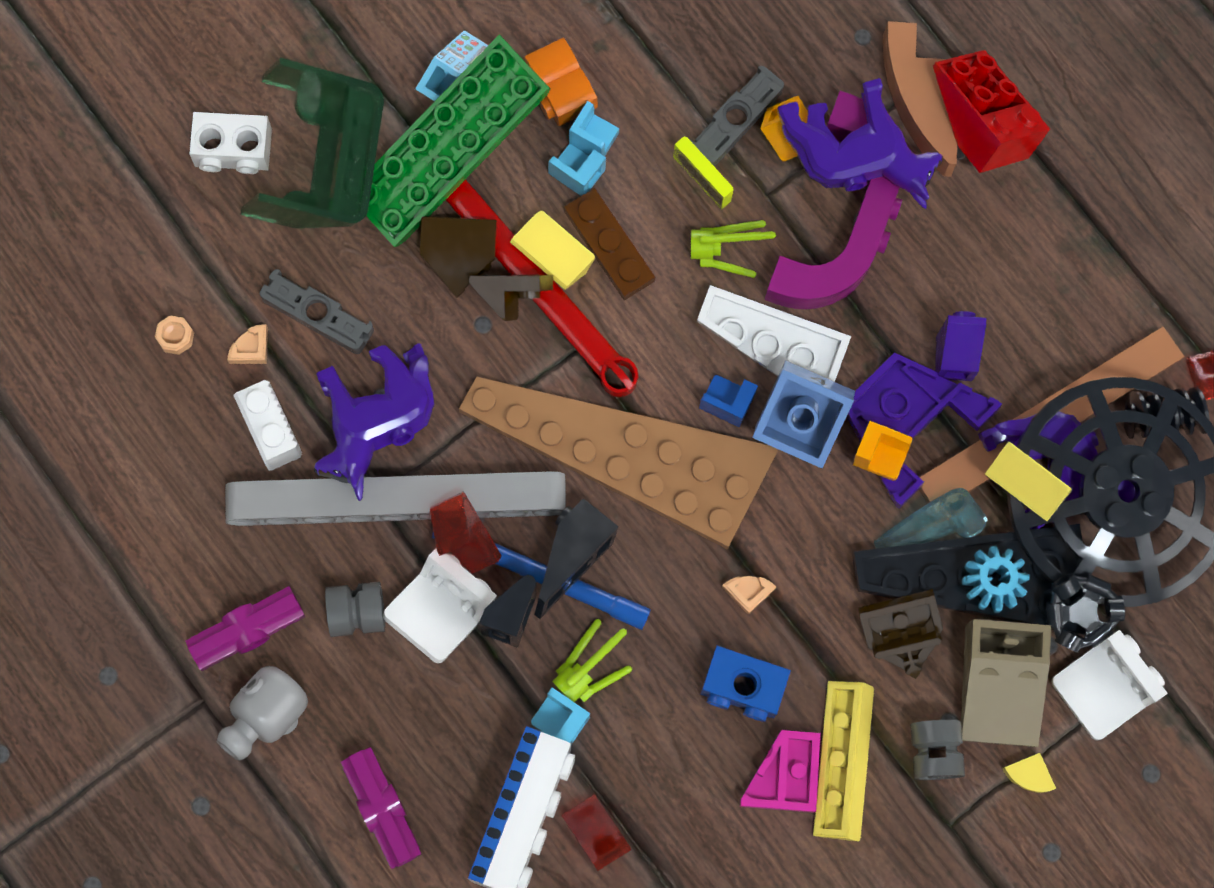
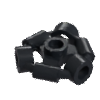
[1046,573,1125,652]

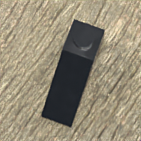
[534,498,619,619]

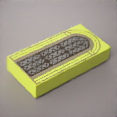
[673,136,734,210]

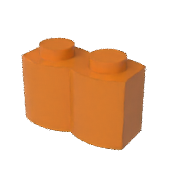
[524,37,598,126]

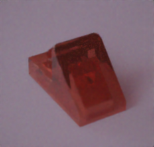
[430,491,502,574]
[561,794,631,871]

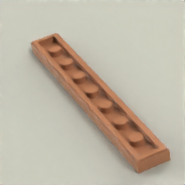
[919,327,1185,514]

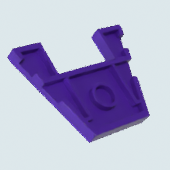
[847,352,1002,509]

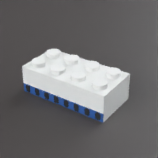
[468,726,576,888]

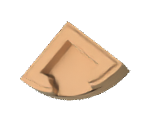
[227,324,268,364]
[722,576,776,615]

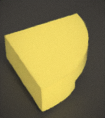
[1002,753,1056,793]

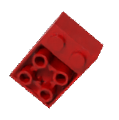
[933,50,1050,173]

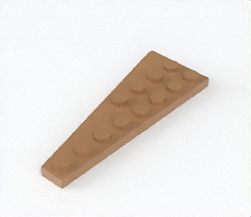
[459,377,779,550]

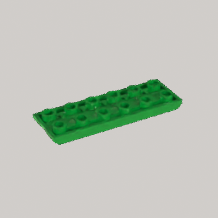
[346,35,551,247]

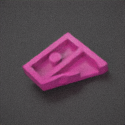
[739,730,821,813]

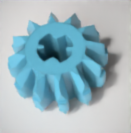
[962,546,1029,613]

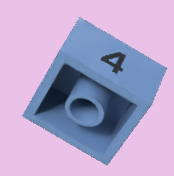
[752,360,855,468]

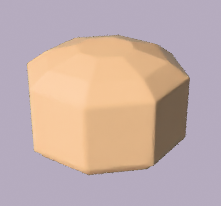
[155,316,194,355]

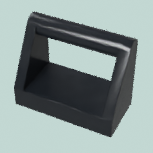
[479,575,537,648]

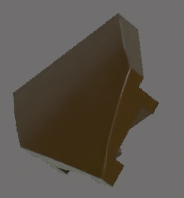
[420,217,497,298]
[858,589,943,679]

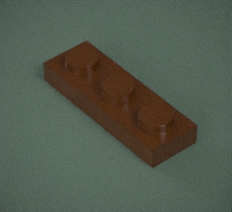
[564,188,656,300]

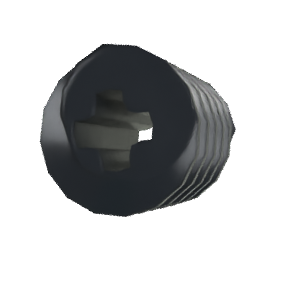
[1124,387,1210,439]

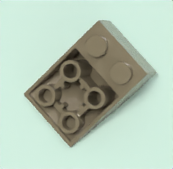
[961,619,1051,747]

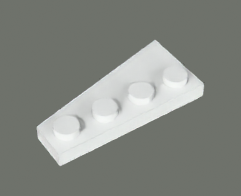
[697,285,851,382]

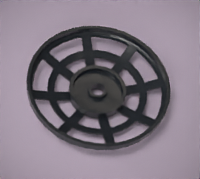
[1007,377,1214,607]

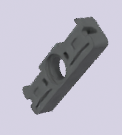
[691,66,784,167]
[260,269,374,354]

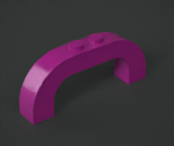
[764,91,903,309]

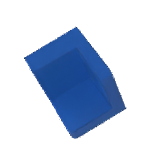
[699,375,758,427]

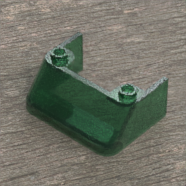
[240,57,384,229]

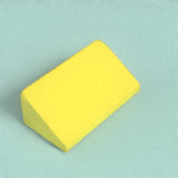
[510,210,595,290]
[985,442,1072,522]

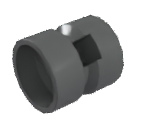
[325,582,386,637]
[910,720,965,780]

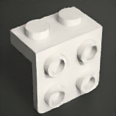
[383,547,497,663]
[1052,630,1168,740]

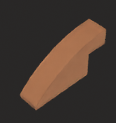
[883,21,957,177]

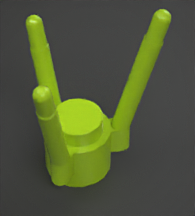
[691,220,776,278]
[552,619,632,702]

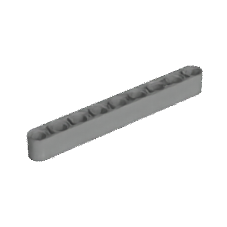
[225,472,566,526]

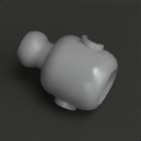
[217,666,308,761]

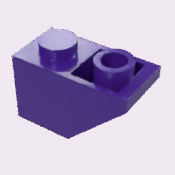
[935,311,986,381]

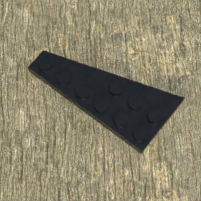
[852,524,1085,636]

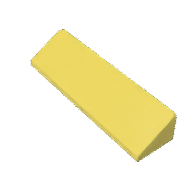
[813,681,874,841]

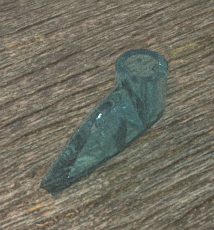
[874,488,987,549]

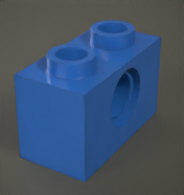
[700,646,791,722]

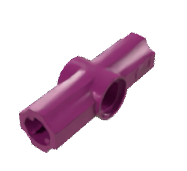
[185,586,306,671]
[341,747,422,869]

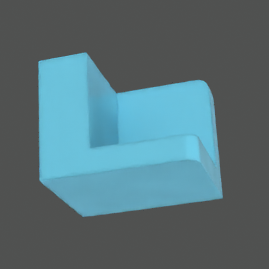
[569,101,619,156]
[548,144,606,196]
[531,688,590,745]

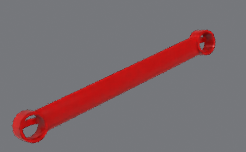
[446,179,638,397]

